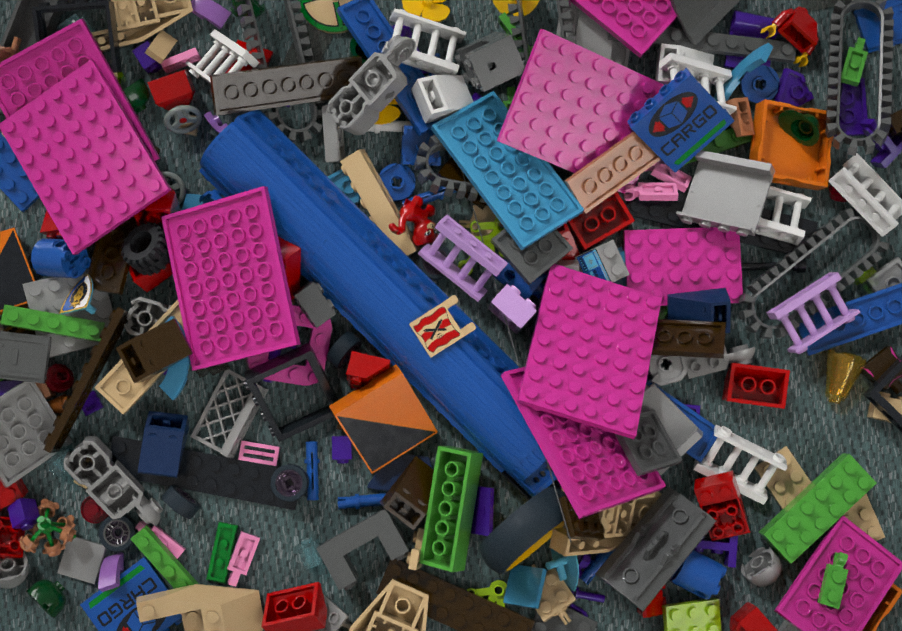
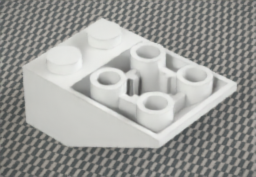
[655,43,714,92]
[411,75,473,124]

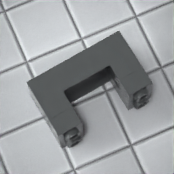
[454,31,525,92]
[316,508,410,591]

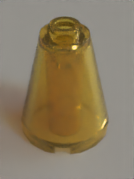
[825,349,867,404]

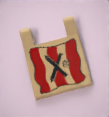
[409,295,476,358]

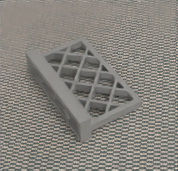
[190,368,269,458]

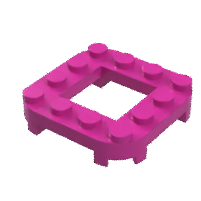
[246,305,332,386]

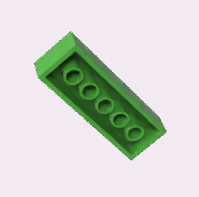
[419,446,483,572]
[758,453,877,564]

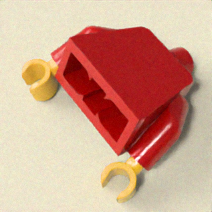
[761,6,819,67]

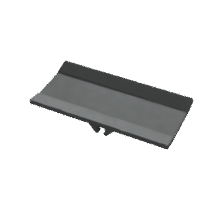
[670,0,740,45]
[595,487,716,612]

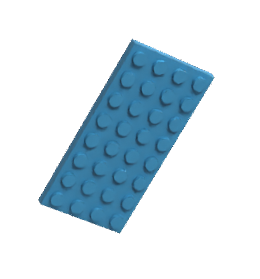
[431,91,584,250]

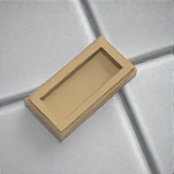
[145,30,178,64]

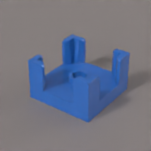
[400,125,441,166]

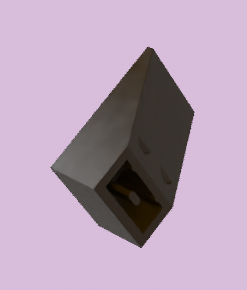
[116,318,193,383]
[380,456,434,530]

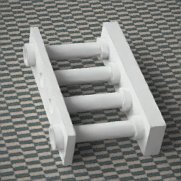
[381,8,466,75]
[185,29,260,84]
[659,53,737,115]
[829,153,902,237]
[756,186,812,246]
[694,425,787,505]

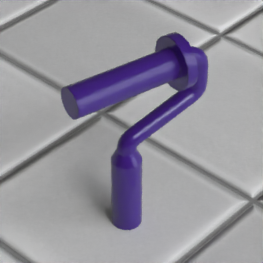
[569,587,605,617]

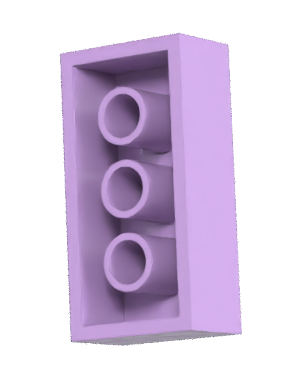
[488,284,537,334]

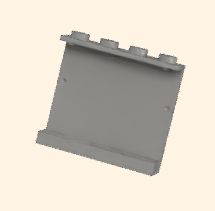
[676,150,775,237]
[641,383,703,476]

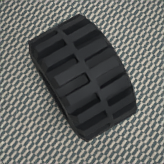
[121,222,170,276]

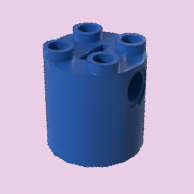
[31,238,91,278]
[494,259,548,300]
[669,550,727,600]

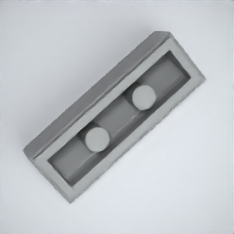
[322,105,345,163]

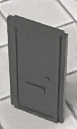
[0,331,52,384]

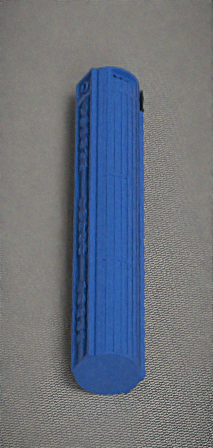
[199,110,557,500]

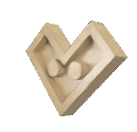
[406,527,425,570]

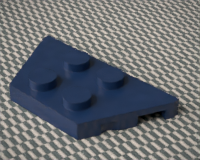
[367,454,433,491]

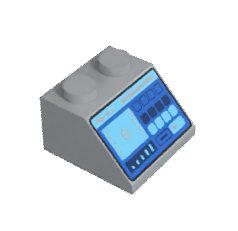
[575,240,630,282]

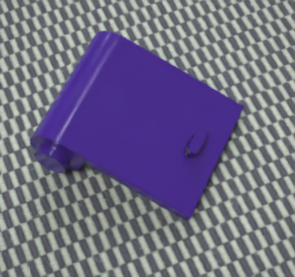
[724,10,780,69]
[471,486,494,536]

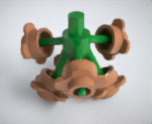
[19,499,77,557]

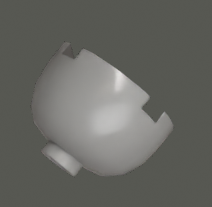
[741,547,782,587]
[0,553,29,589]

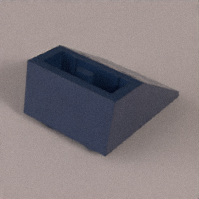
[667,288,731,333]
[138,411,189,478]

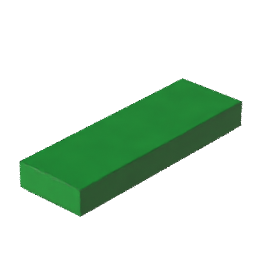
[206,522,238,584]

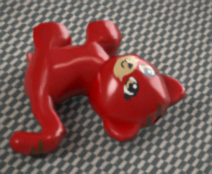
[389,195,438,246]

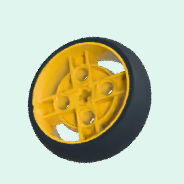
[480,485,566,575]

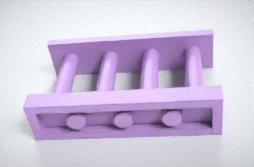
[418,215,508,302]
[766,272,860,354]

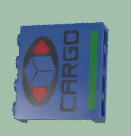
[627,68,735,173]
[80,556,183,631]

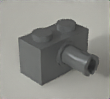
[291,281,336,328]

